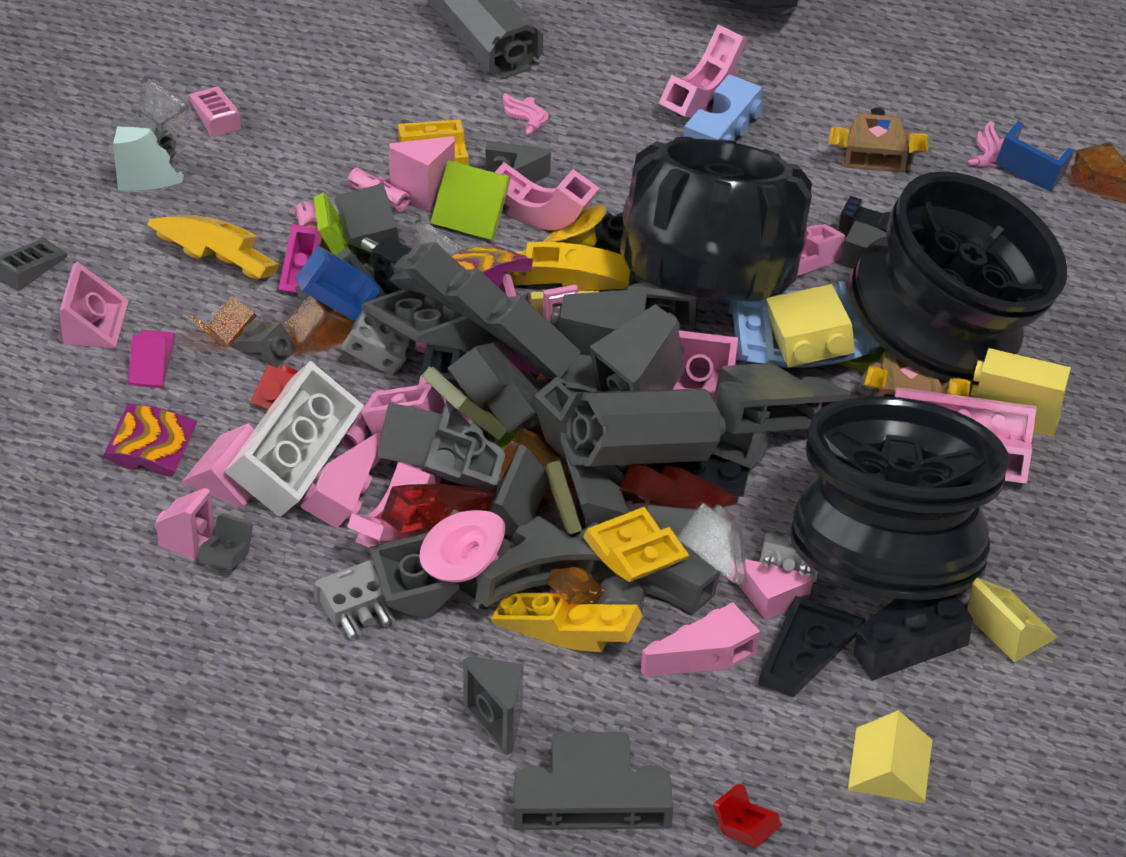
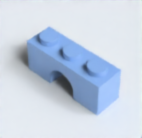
[683,74,764,141]

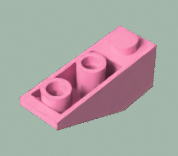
[300,432,382,527]
[641,602,760,677]

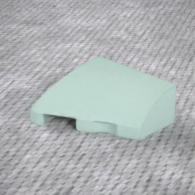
[113,126,184,191]

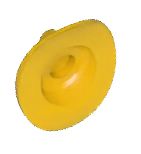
[543,204,607,247]

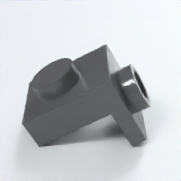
[233,320,295,368]
[197,513,253,570]

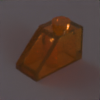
[1071,142,1126,204]
[285,295,355,352]

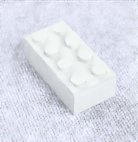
[225,361,364,517]

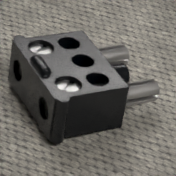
[361,237,413,294]

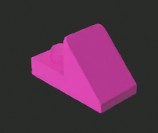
[278,224,327,294]
[128,330,175,388]

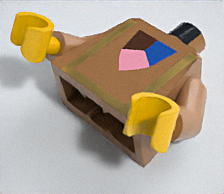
[828,108,928,173]
[860,351,971,397]

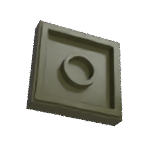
[422,366,507,440]
[545,460,582,535]

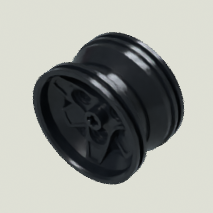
[849,171,1067,384]
[790,396,1009,600]

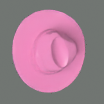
[419,510,505,583]

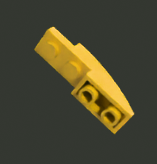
[147,215,280,280]
[509,242,632,291]
[491,593,643,652]

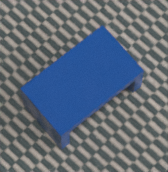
[995,121,1074,192]
[295,245,380,321]

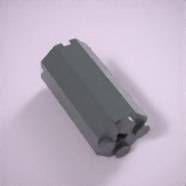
[429,0,544,79]
[561,389,726,466]

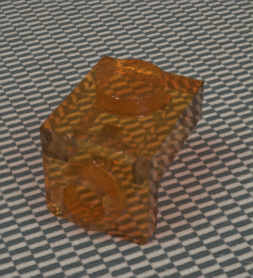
[546,567,604,604]

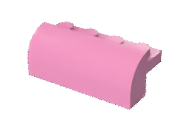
[895,387,1037,484]

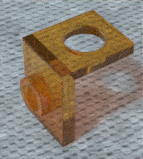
[189,296,257,349]

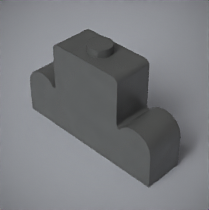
[448,341,542,433]
[714,363,850,434]
[513,731,673,830]

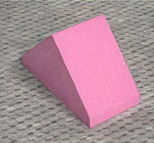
[738,558,814,620]

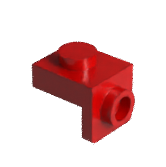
[250,364,298,410]
[713,784,782,848]

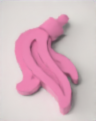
[502,93,549,136]
[968,121,1004,168]

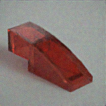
[620,464,739,509]
[381,484,494,533]

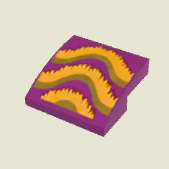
[451,245,533,285]
[103,403,198,477]

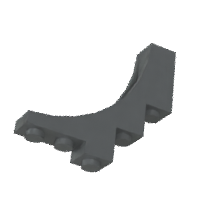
[389,242,581,378]
[475,516,721,614]

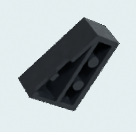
[853,595,974,681]

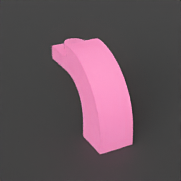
[659,25,748,118]
[494,162,599,230]
[347,462,441,548]

